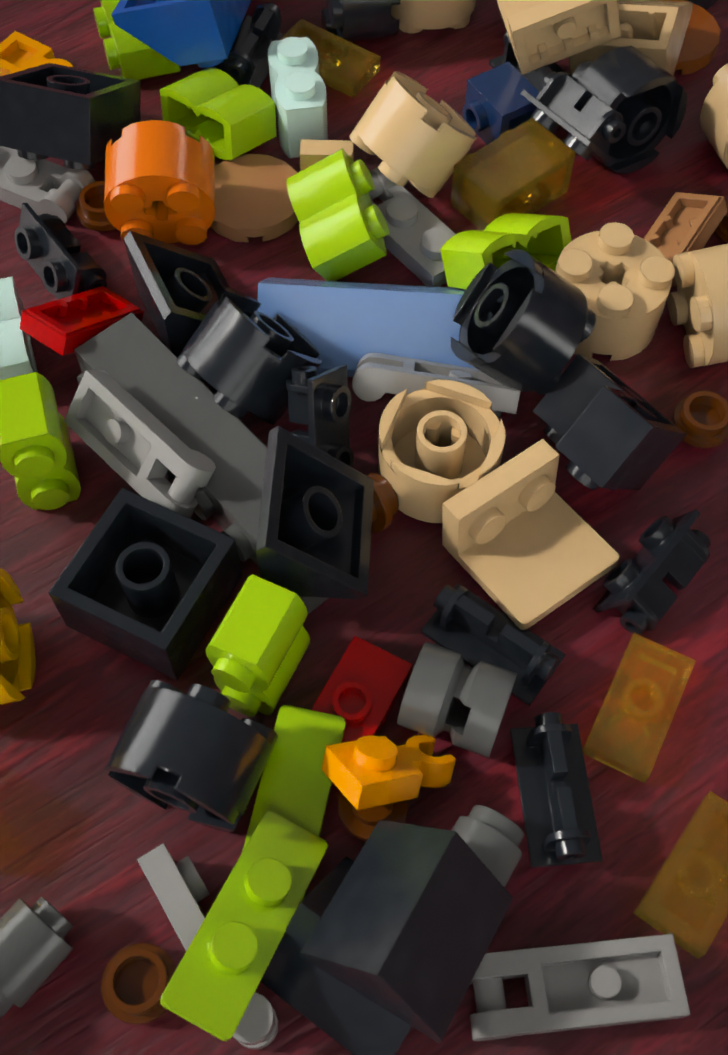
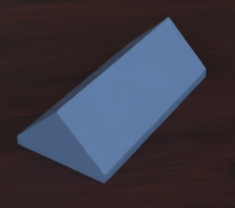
[257,277,476,377]

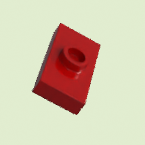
[20,286,144,356]
[311,635,413,743]

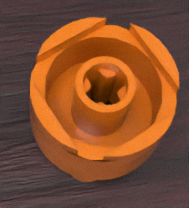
[104,120,215,245]

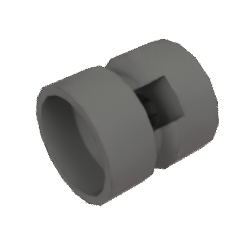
[397,641,518,759]

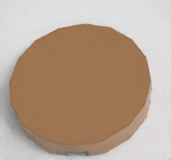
[210,154,298,243]

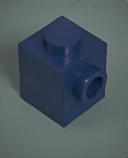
[463,62,540,156]

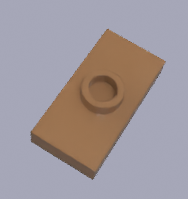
[643,192,728,286]

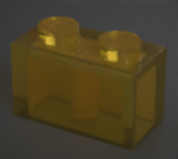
[451,118,576,231]

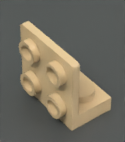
[497,0,621,75]
[442,439,619,630]

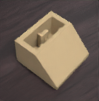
[568,0,693,76]

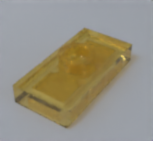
[279,19,381,98]
[582,633,696,783]
[634,791,728,959]

